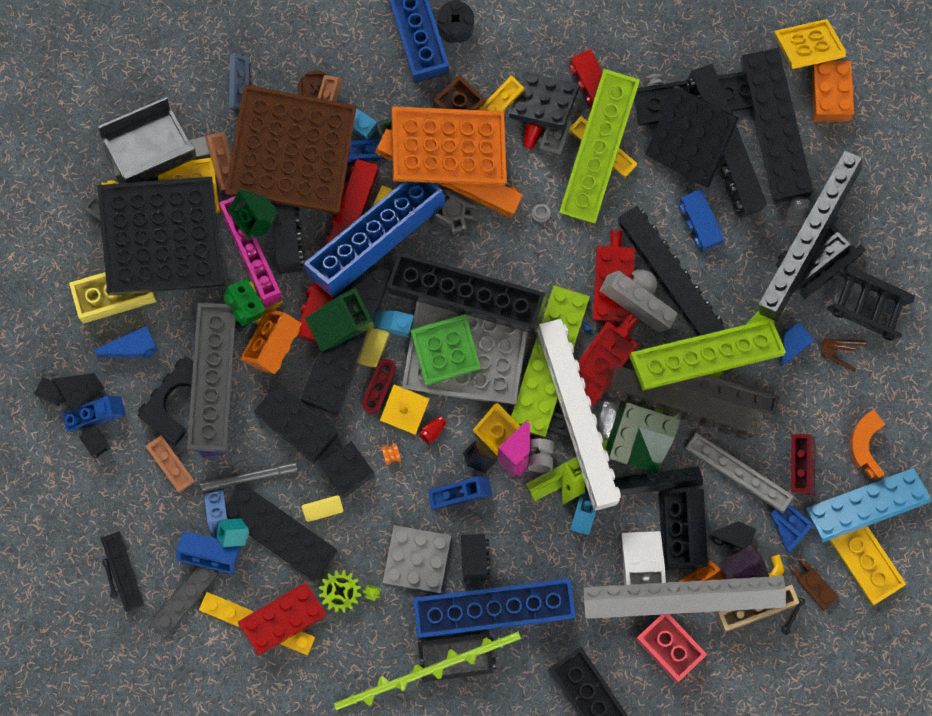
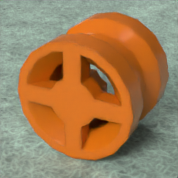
[381,443,401,465]

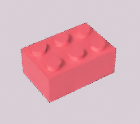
[635,614,707,683]

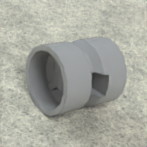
[528,439,554,473]

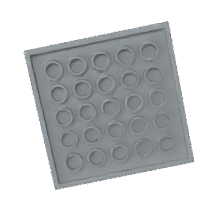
[402,301,528,406]

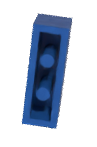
[678,189,725,252]
[176,531,240,574]

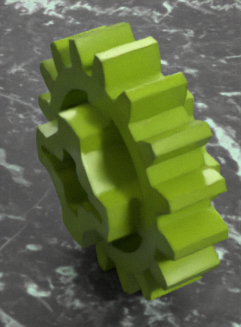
[319,570,362,613]

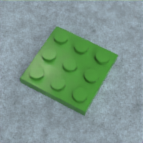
[411,314,482,386]

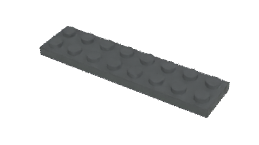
[187,302,235,453]

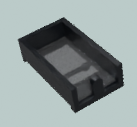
[418,633,497,683]

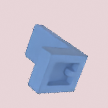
[204,490,228,537]

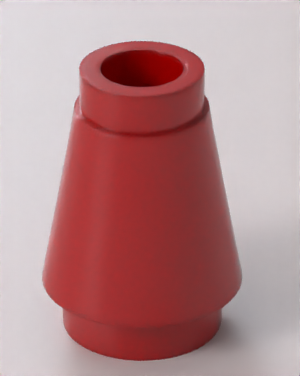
[523,123,543,149]
[419,416,447,444]

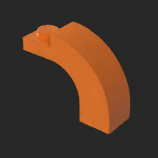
[849,409,886,481]

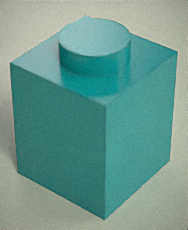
[217,519,249,547]

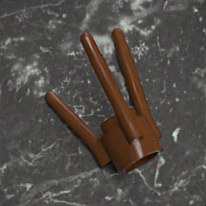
[821,338,867,372]

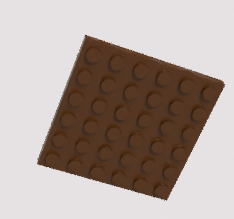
[225,84,357,215]

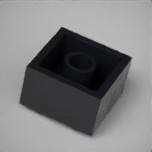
[320,441,375,498]

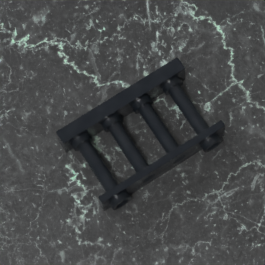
[776,215,866,299]
[826,265,915,341]

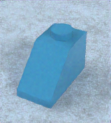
[373,311,414,338]
[570,492,596,535]

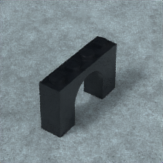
[137,356,193,447]

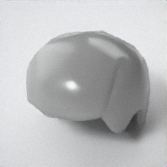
[632,269,657,295]

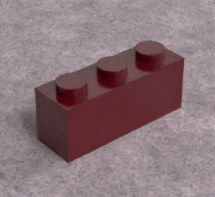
[791,434,815,495]

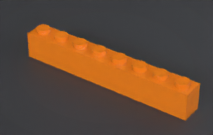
[375,129,523,218]

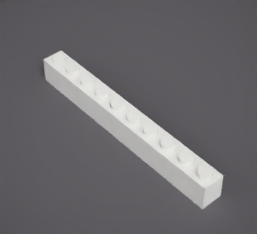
[537,319,621,511]

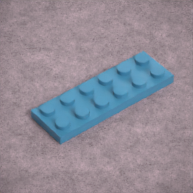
[806,468,931,543]

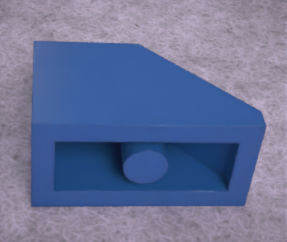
[780,322,814,366]

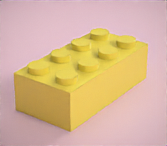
[69,272,157,324]

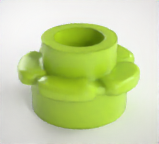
[362,585,381,601]

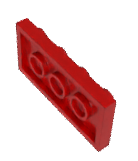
[238,582,326,656]

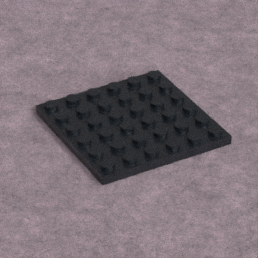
[97,177,224,296]

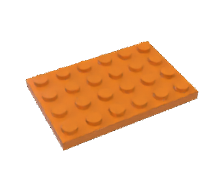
[391,107,507,185]

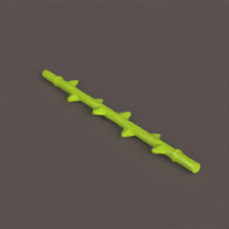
[334,631,521,710]

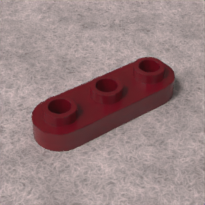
[362,359,396,414]

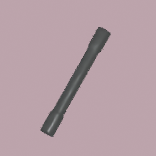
[200,461,298,493]

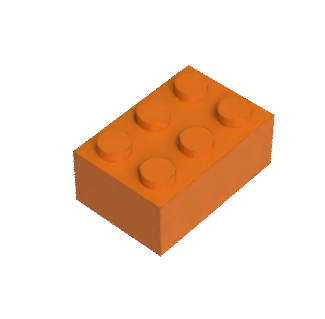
[810,61,854,122]
[240,310,302,374]

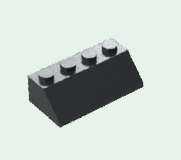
[659,487,708,570]

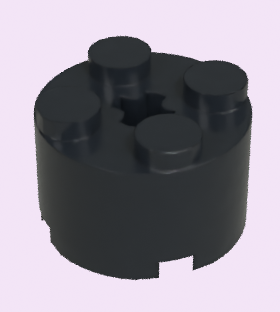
[437,0,474,43]

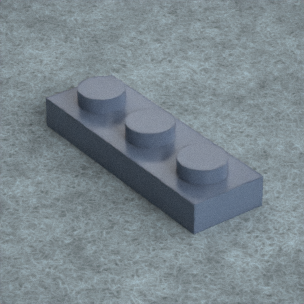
[229,53,249,111]

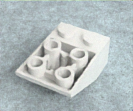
[621,531,666,585]

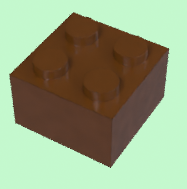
[433,75,486,110]

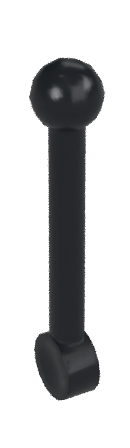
[102,559,118,599]
[782,598,805,635]

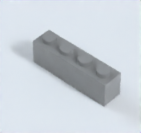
[600,271,678,333]

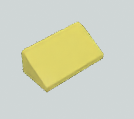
[359,328,390,369]
[302,495,344,522]

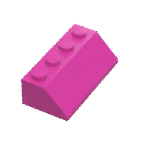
[497,421,530,477]

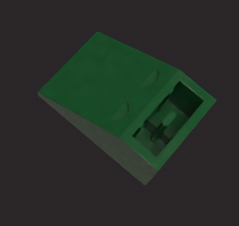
[305,288,374,352]

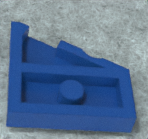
[770,504,814,553]

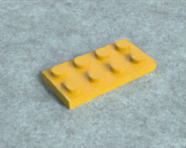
[829,526,906,606]

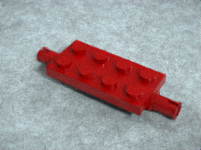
[593,230,635,328]
[578,313,639,407]

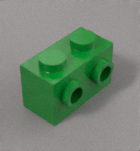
[223,278,266,327]

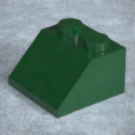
[228,189,278,241]

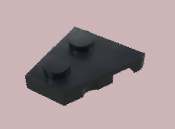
[51,373,104,411]

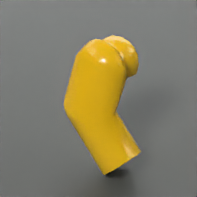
[766,555,784,577]

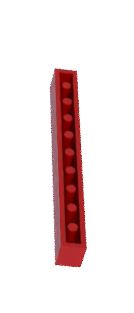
[297,159,379,344]

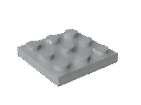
[383,525,451,594]

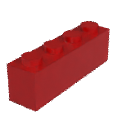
[569,49,603,108]

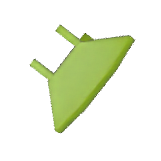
[562,463,585,505]

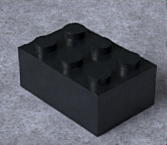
[461,534,491,581]

